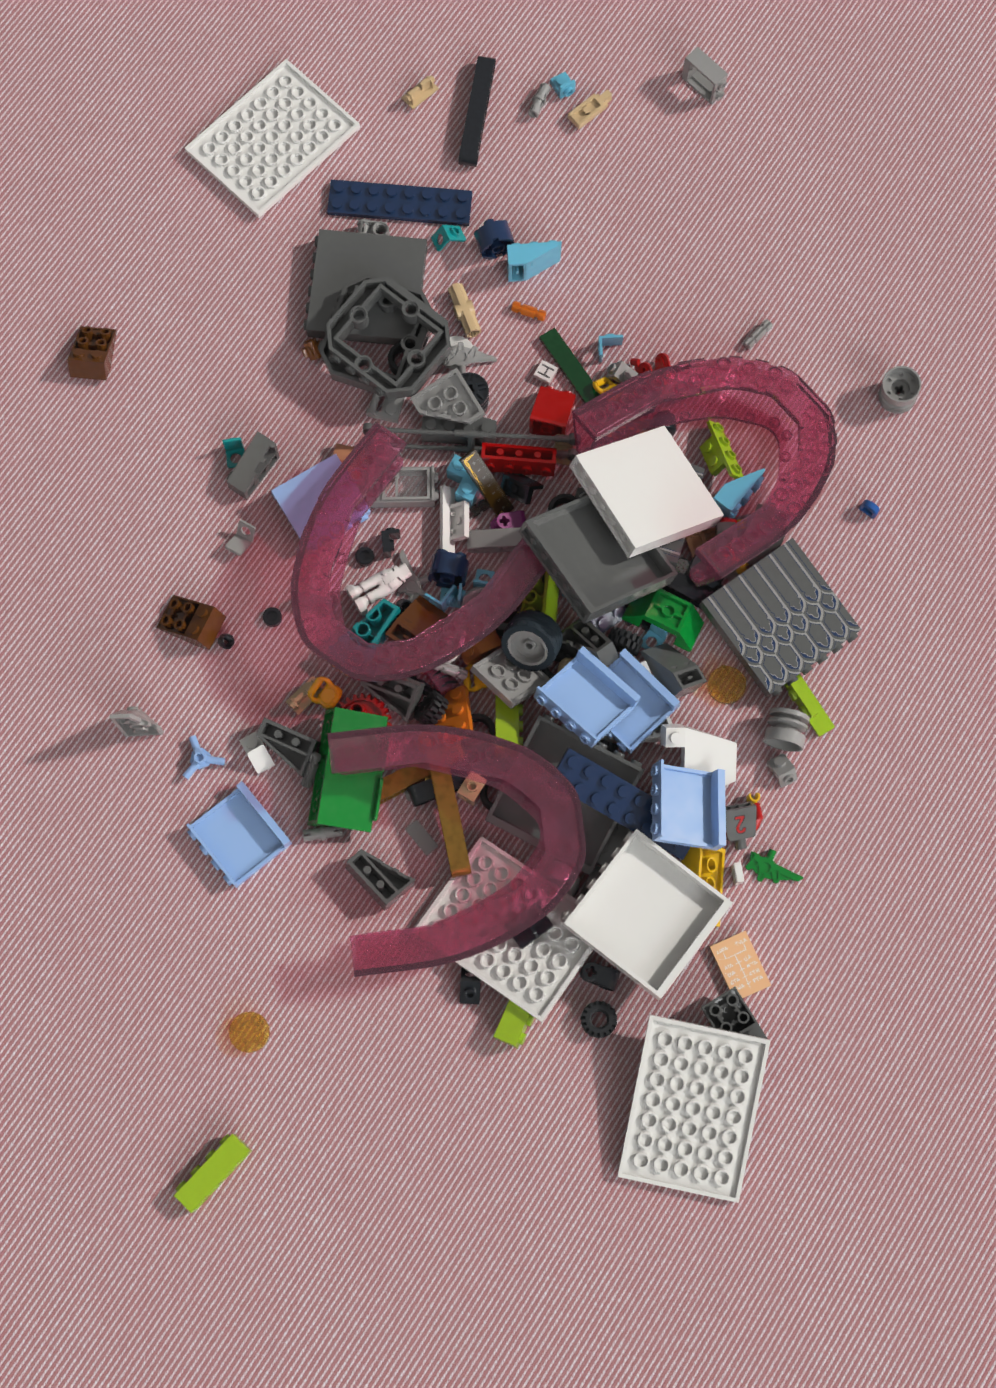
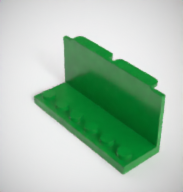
[307,707,391,833]

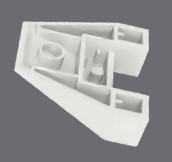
[660,724,737,786]

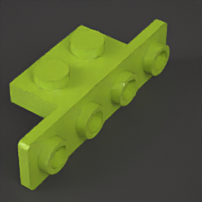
[699,420,743,479]
[784,674,835,737]

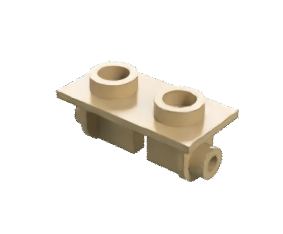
[401,75,439,109]
[285,676,324,715]

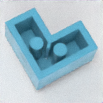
[446,454,480,509]

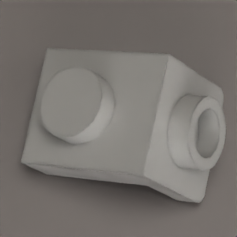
[606,361,638,387]
[767,753,797,788]

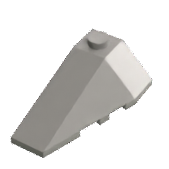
[110,706,164,737]

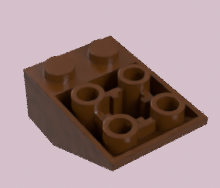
[67,326,117,381]
[156,595,226,650]
[385,595,450,661]

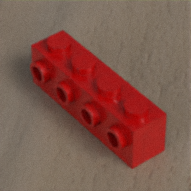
[481,442,557,477]

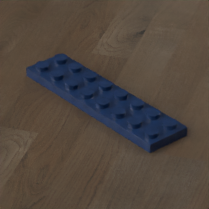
[327,179,473,226]
[548,748,690,860]

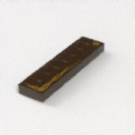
[459,449,514,517]

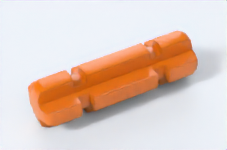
[511,301,547,321]

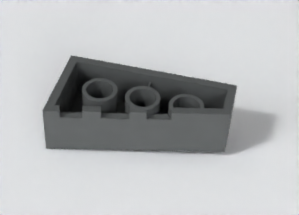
[421,416,497,446]

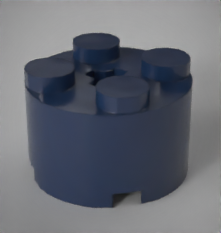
[473,219,514,259]
[428,549,469,588]

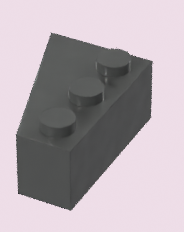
[360,664,425,722]
[256,717,320,778]

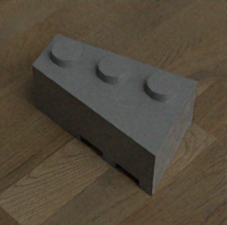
[226,431,280,500]
[560,618,619,666]
[345,849,416,911]

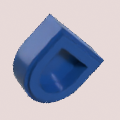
[859,499,880,519]

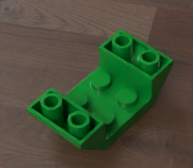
[622,588,704,652]

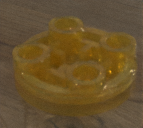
[707,665,746,704]
[229,1012,270,1053]

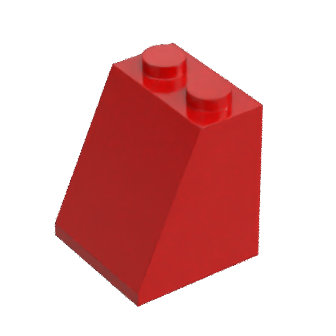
[529,386,576,436]

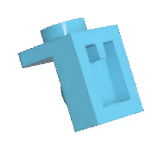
[550,72,576,99]

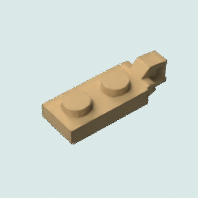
[568,90,612,129]

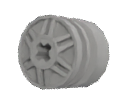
[878,366,921,414]
[763,707,810,752]

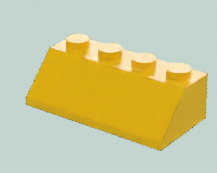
[681,847,725,927]

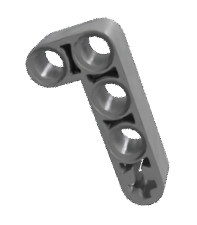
[467,527,536,557]

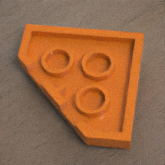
[418,685,474,755]

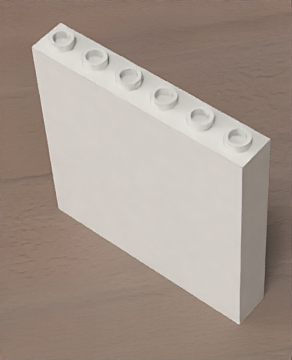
[569,426,724,558]
[562,829,733,1001]

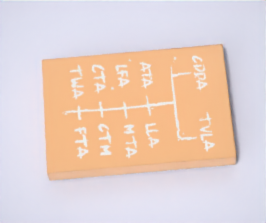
[709,931,771,998]

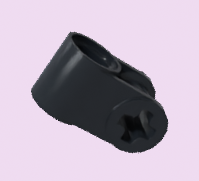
[580,962,620,992]

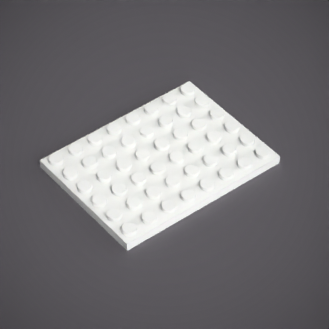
[185,59,360,218]
[412,836,593,1023]
[617,1014,771,1203]

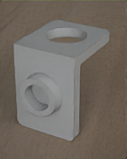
[225,519,256,556]

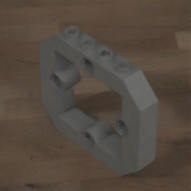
[318,274,431,394]
[326,277,451,399]

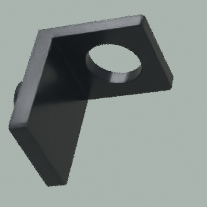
[460,967,481,1004]

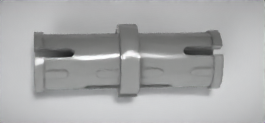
[528,83,551,118]
[303,825,343,842]

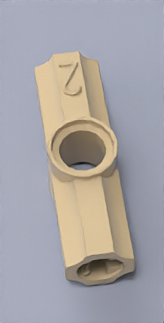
[448,283,481,338]

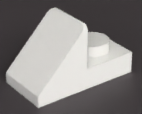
[239,731,275,775]

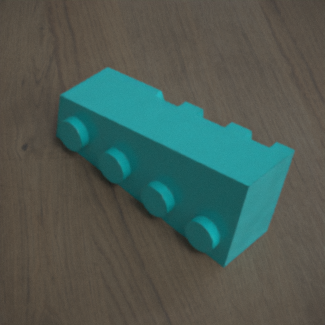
[326,598,402,677]

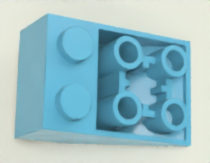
[507,240,562,282]
[713,468,765,519]

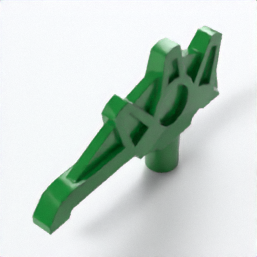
[745,849,804,883]

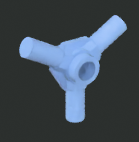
[182,735,225,780]

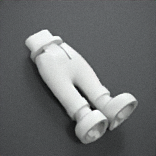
[345,563,412,617]

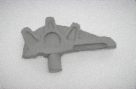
[444,342,497,374]
[398,550,429,603]

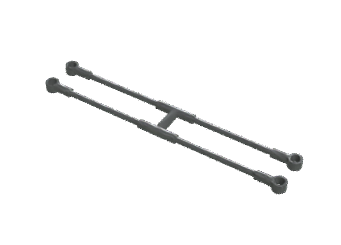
[362,423,580,461]

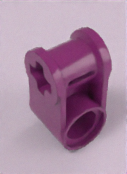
[490,510,526,529]

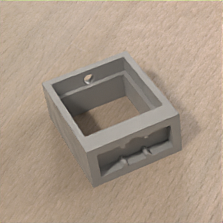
[682,47,728,105]

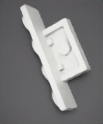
[439,485,469,553]

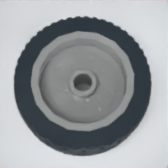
[501,610,563,671]

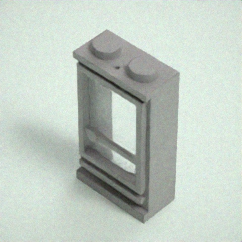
[367,465,439,508]

